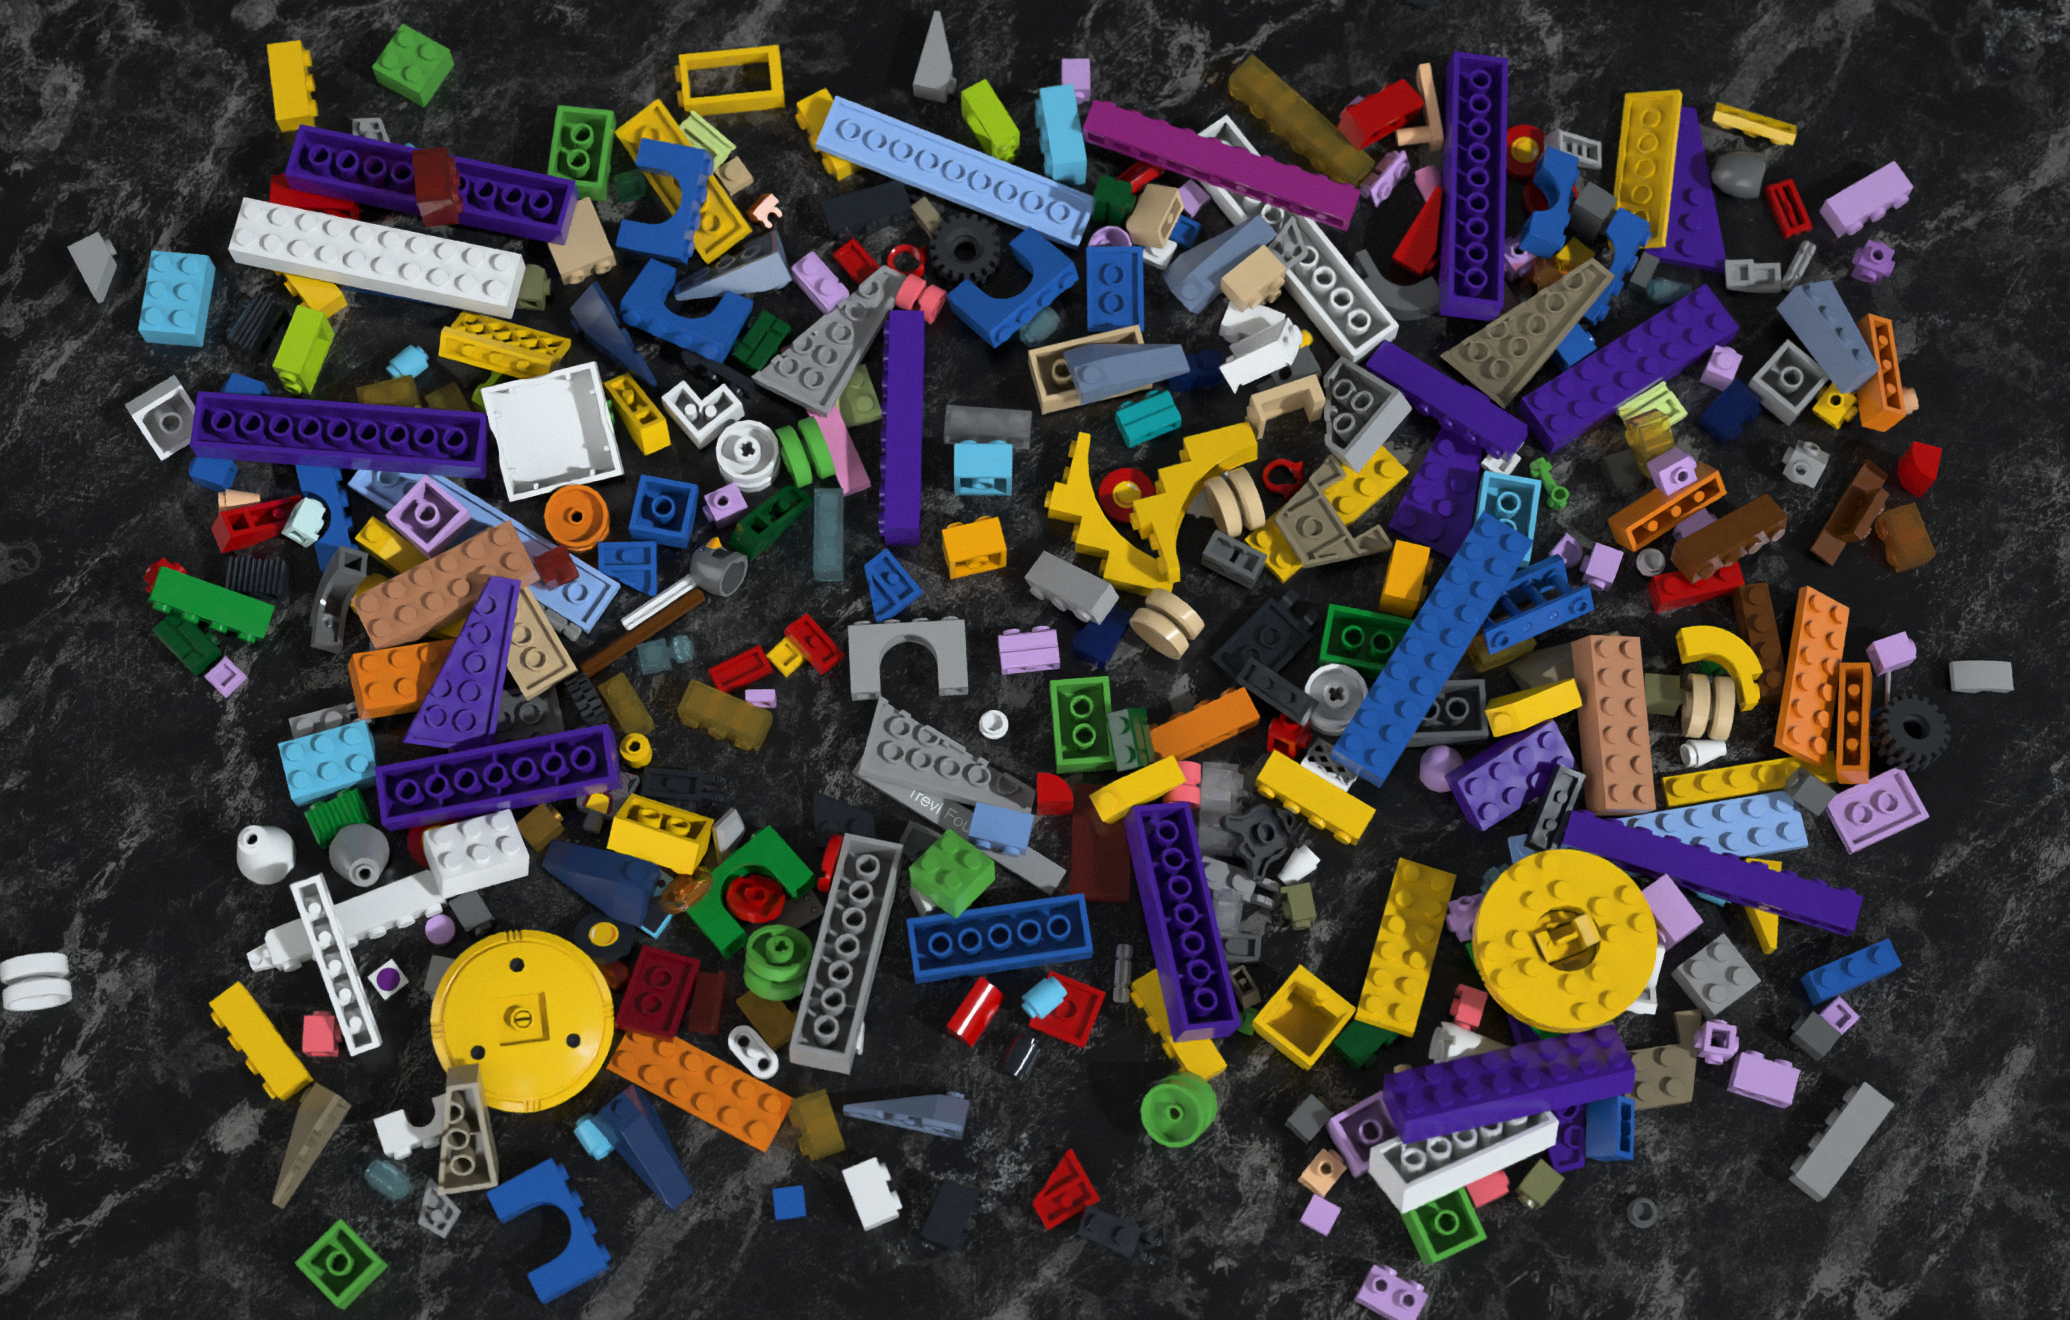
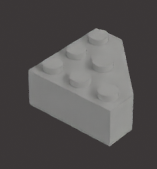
[1323,355,1412,474]

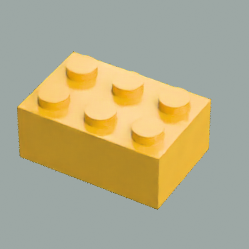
[607,793,715,875]

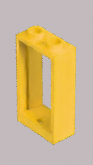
[675,45,785,117]

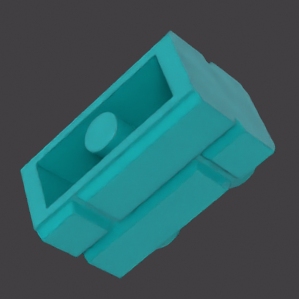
[1115,390,1182,448]

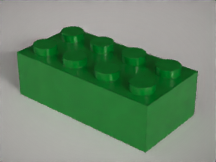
[1317,604,1414,680]

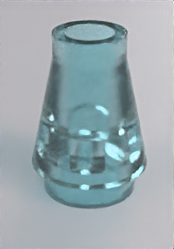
[1647,276,1692,304]

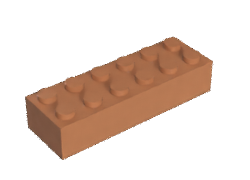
[351,520,540,650]
[1571,635,1656,816]

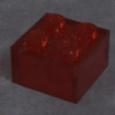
[412,147,464,227]

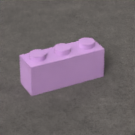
[1819,161,1913,238]

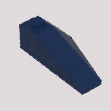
[570,281,660,395]
[542,839,662,929]
[591,1084,694,1212]

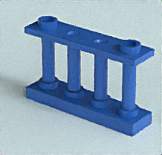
[1482,554,1594,655]

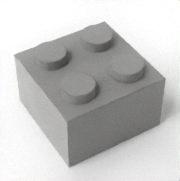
[1745,339,1830,426]
[1671,933,1761,1021]

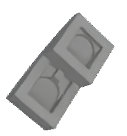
[1724,259,1782,293]
[1949,661,2014,693]

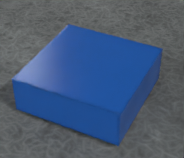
[1168,215,1203,251]
[772,1185,806,1221]

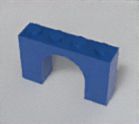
[616,138,714,265]
[946,226,1079,349]
[619,258,753,363]
[486,1158,611,1304]

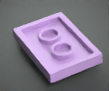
[1825,767,1929,855]

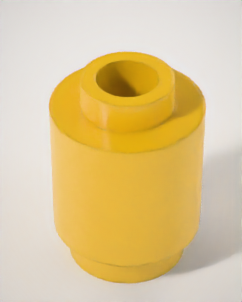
[620,733,652,768]

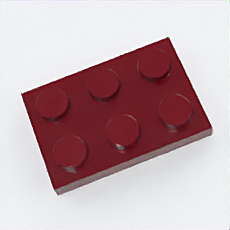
[615,945,700,1044]

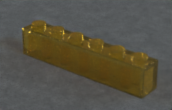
[1228,54,1375,189]

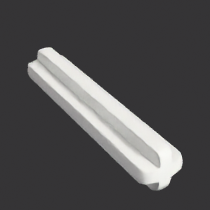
[621,574,699,631]

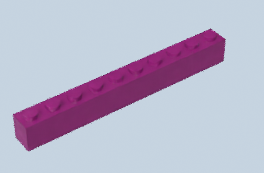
[1082,99,1361,231]

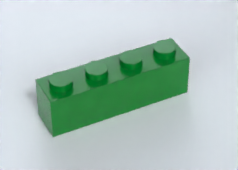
[147,566,275,644]

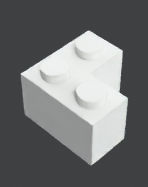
[661,380,744,450]

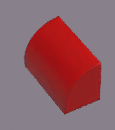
[1898,441,1942,498]
[1036,773,1074,816]
[947,977,1005,1048]

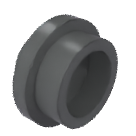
[1627,1197,1658,1228]

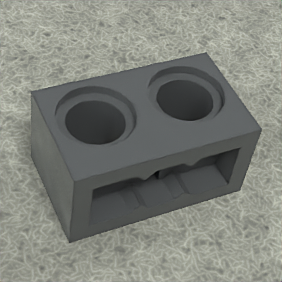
[1201,530,1267,590]

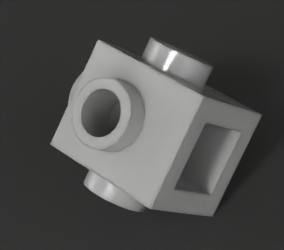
[1781,440,1830,488]

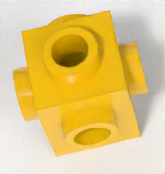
[1812,382,1859,430]

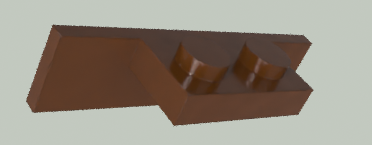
[1809,458,1890,566]

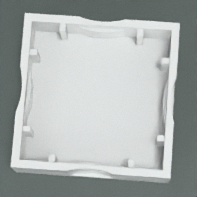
[481,362,625,502]

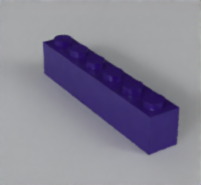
[1366,339,1528,462]

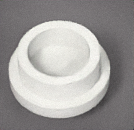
[1636,548,1666,577]
[979,710,1008,739]

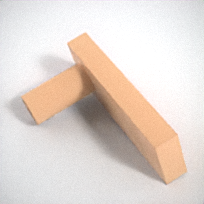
[1395,63,1444,152]

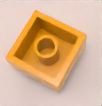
[942,516,1007,580]
[1378,540,1434,619]

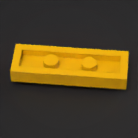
[1712,102,1797,145]

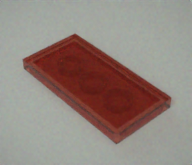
[1070,783,1131,903]

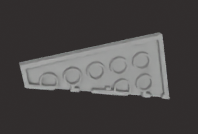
[751,265,908,418]
[858,696,1036,814]

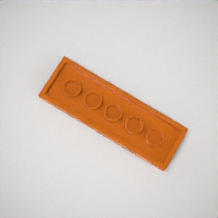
[1774,586,1850,768]
[606,1031,794,1153]

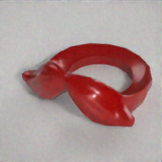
[887,244,928,277]
[1263,459,1305,500]

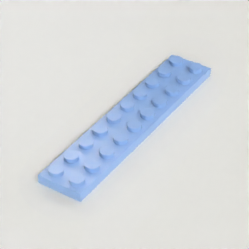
[815,96,1093,250]
[348,470,620,634]
[1508,791,1809,877]

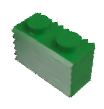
[304,787,377,850]

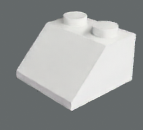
[125,375,195,461]

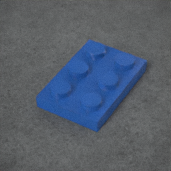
[1086,246,1144,333]

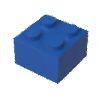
[629,474,700,549]

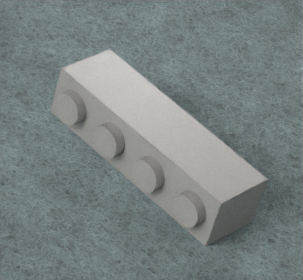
[1789,1082,1895,1202]

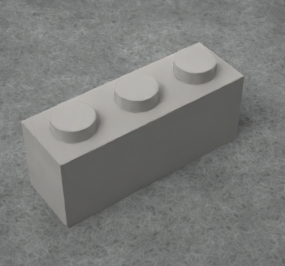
[1024,551,1119,625]

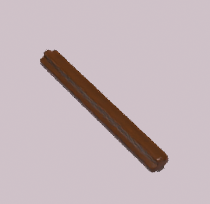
[579,587,705,678]

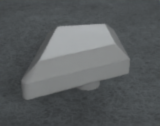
[353,118,390,142]
[1268,217,1308,271]
[712,808,747,865]
[418,1178,461,1238]

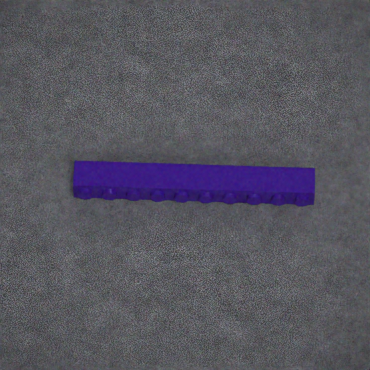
[1560,809,1863,937]

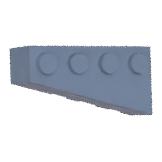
[1777,280,1880,394]

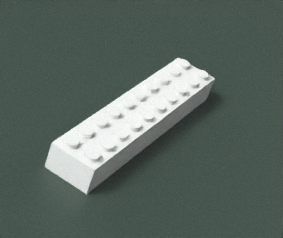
[1198,115,1399,365]
[228,197,526,319]

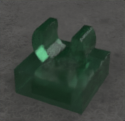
[614,169,648,204]

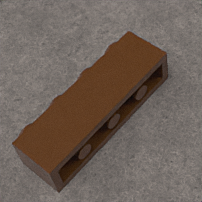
[1671,493,1788,584]
[1732,582,1786,705]

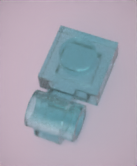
[636,635,695,675]

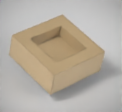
[714,156,753,196]

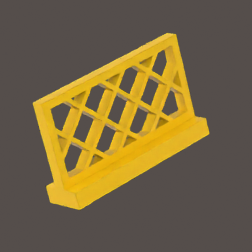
[439,310,571,379]

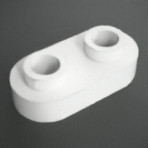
[728,1026,779,1079]

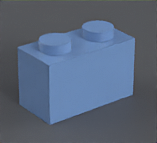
[968,802,1034,857]

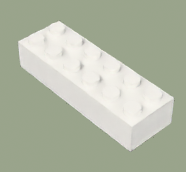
[1369,1111,1558,1214]

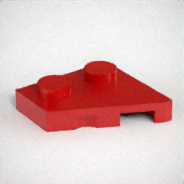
[1032,1149,1100,1231]

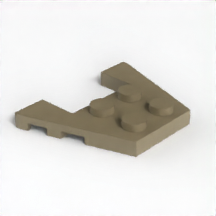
[1273,454,1393,569]
[1594,1009,1702,1111]

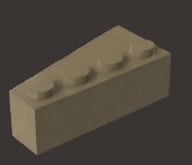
[437,1063,499,1195]

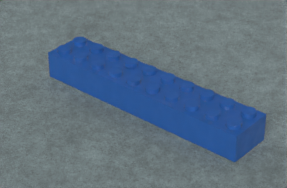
[1329,511,1533,788]

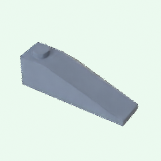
[1161,215,1278,314]
[675,229,792,301]
[1063,344,1190,405]
[843,1091,969,1140]

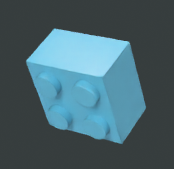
[954,440,1012,495]

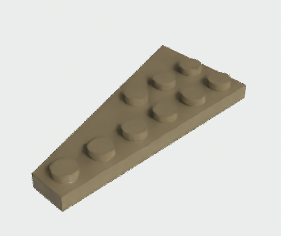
[1440,258,1616,409]

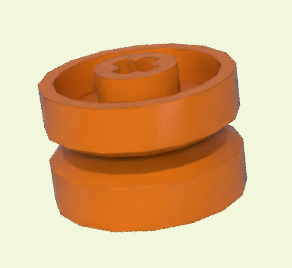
[544,484,611,553]

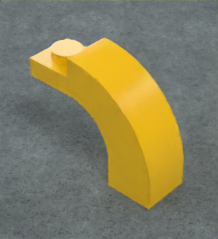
[1675,626,1763,712]

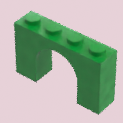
[680,825,818,960]

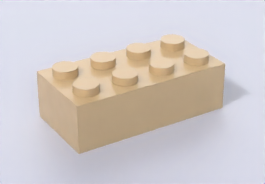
[1028,324,1152,414]

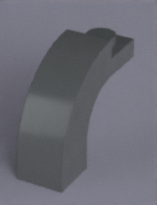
[1352,249,1440,320]
[309,545,368,654]

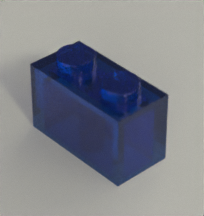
[1072,605,1133,671]

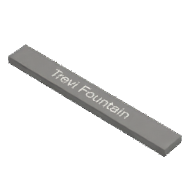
[852,756,1067,897]

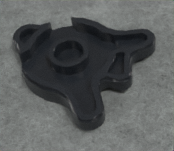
[1220,804,1295,882]

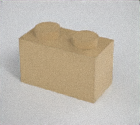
[1126,184,1184,249]

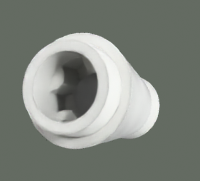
[1680,740,1727,768]
[1277,844,1320,886]

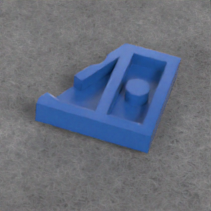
[598,541,658,597]
[864,548,923,624]

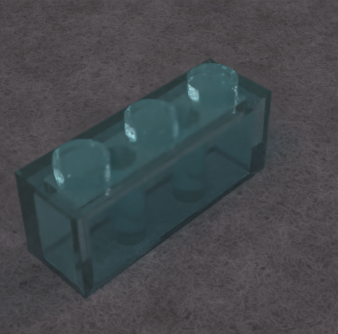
[813,488,845,581]

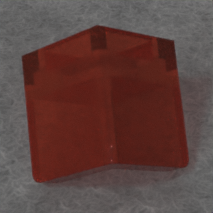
[533,544,580,592]

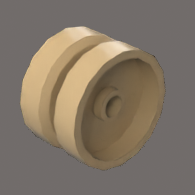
[1203,467,1266,538]
[1129,588,1205,660]
[1681,673,1735,741]

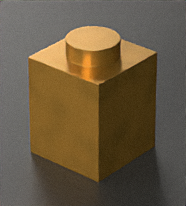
[516,803,565,853]

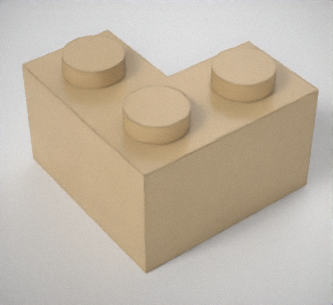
[1220,245,1287,313]

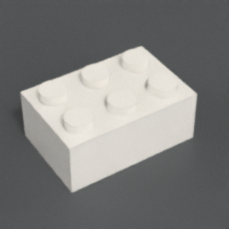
[424,809,529,899]

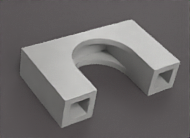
[848,616,968,701]

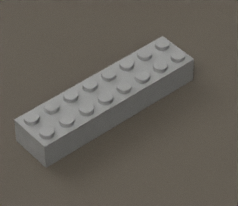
[789,833,903,1074]

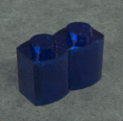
[1166,349,1224,392]
[1697,377,1763,445]

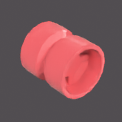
[895,274,947,324]
[1162,761,1201,810]

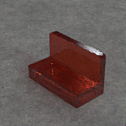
[688,970,728,1036]

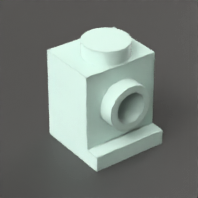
[282,497,326,548]

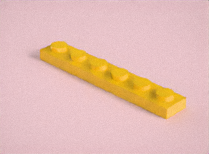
[1660,751,1838,808]

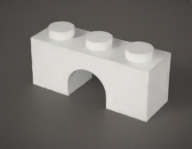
[374,1093,446,1160]

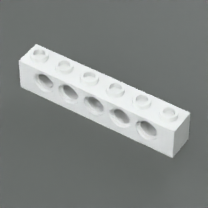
[290,873,383,1056]

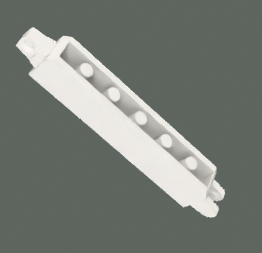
[247,870,461,972]

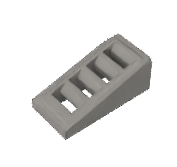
[1544,129,1602,170]

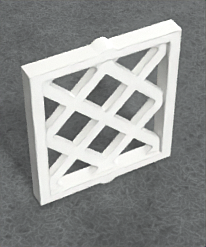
[1301,737,1358,792]

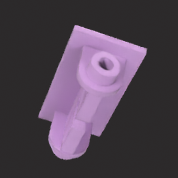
[1360,150,1410,208]

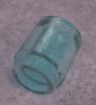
[1019,306,1060,347]
[364,1158,411,1201]

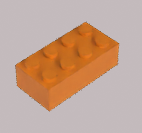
[348,638,456,720]

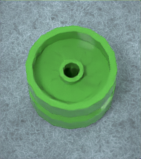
[775,416,836,488]
[743,924,813,1001]
[1141,1071,1217,1147]

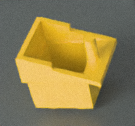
[1251,965,1357,1071]

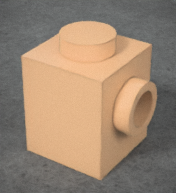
[1298,1148,1347,1198]

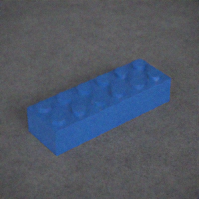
[906,893,1093,984]

